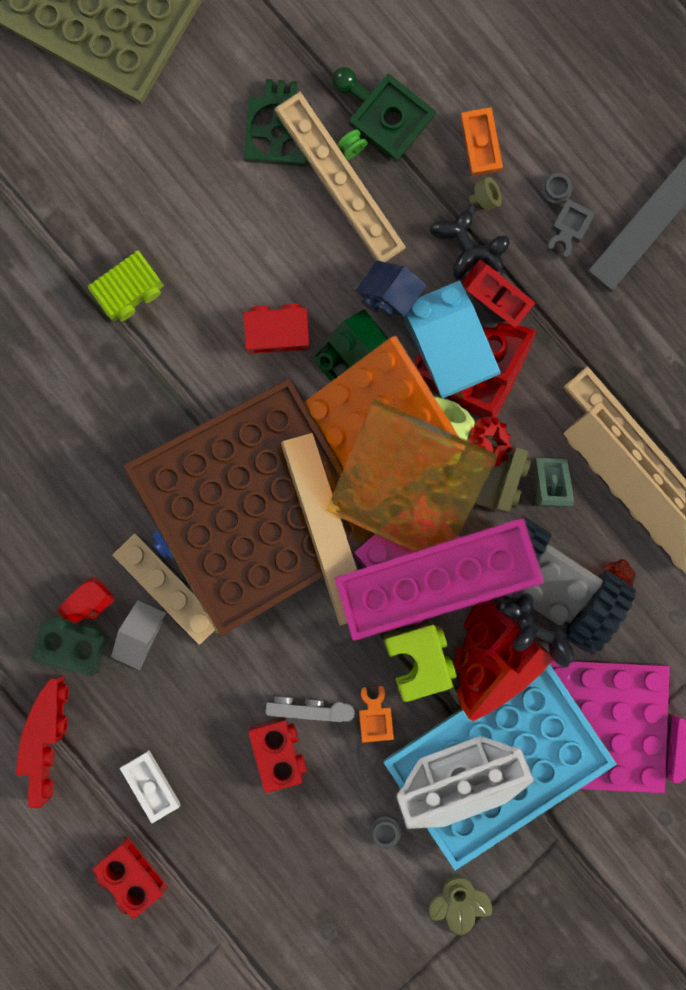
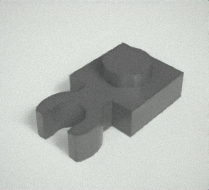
[546,199,595,260]

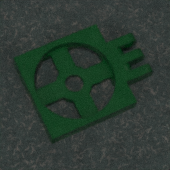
[244,79,311,167]

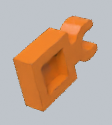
[358,686,394,743]

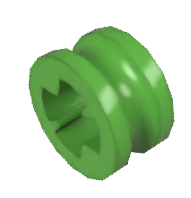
[337,129,368,160]

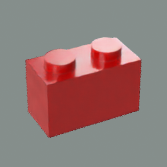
[243,303,310,355]

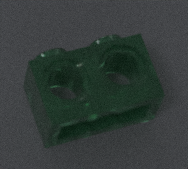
[30,617,108,676]

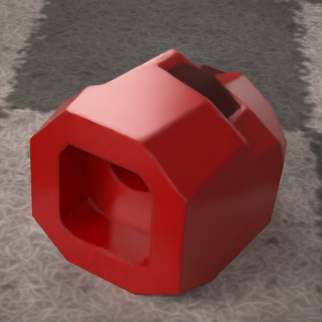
[58,577,116,623]

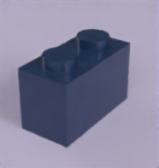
[356,261,427,317]

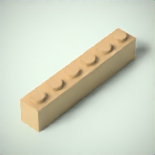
[563,402,686,574]

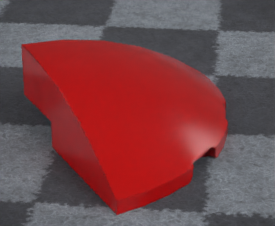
[413,323,536,418]
[454,599,553,721]

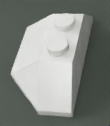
[397,736,534,828]

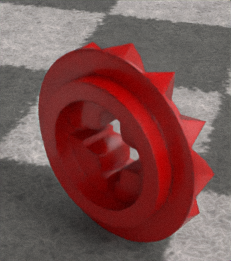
[469,416,513,467]

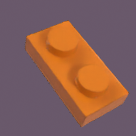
[460,107,503,177]

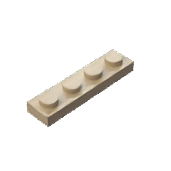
[113,533,215,645]

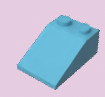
[404,280,500,399]

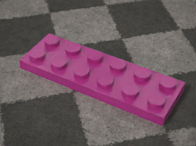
[335,518,544,641]

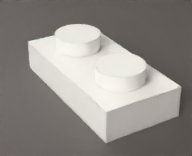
[120,750,181,824]

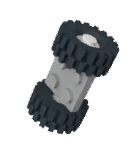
[501,516,636,656]

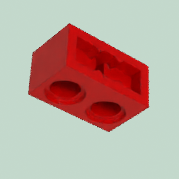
[461,260,535,328]
[248,717,307,793]
[92,837,168,920]

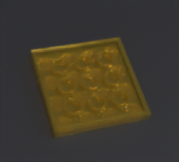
[326,399,497,552]

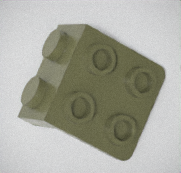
[446,436,531,513]

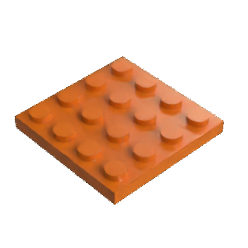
[304,336,466,509]

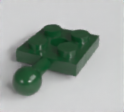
[332,67,436,163]

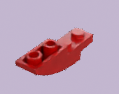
[16,675,69,808]

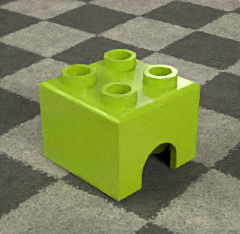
[383,621,457,702]

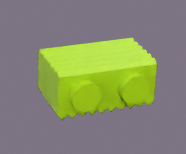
[88,250,164,322]

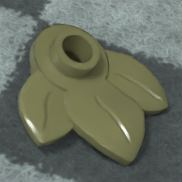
[429,874,492,936]

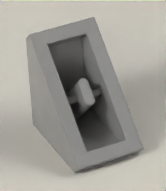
[111,600,166,670]

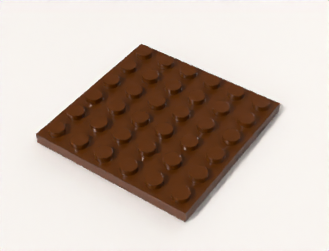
[122,378,378,637]

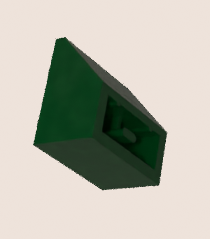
[310,309,389,381]

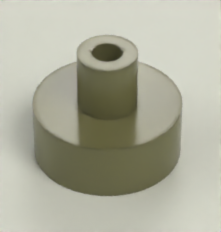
[469,177,502,211]

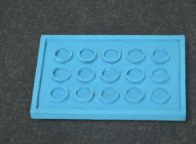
[383,665,617,871]

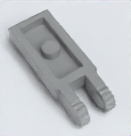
[266,696,355,723]

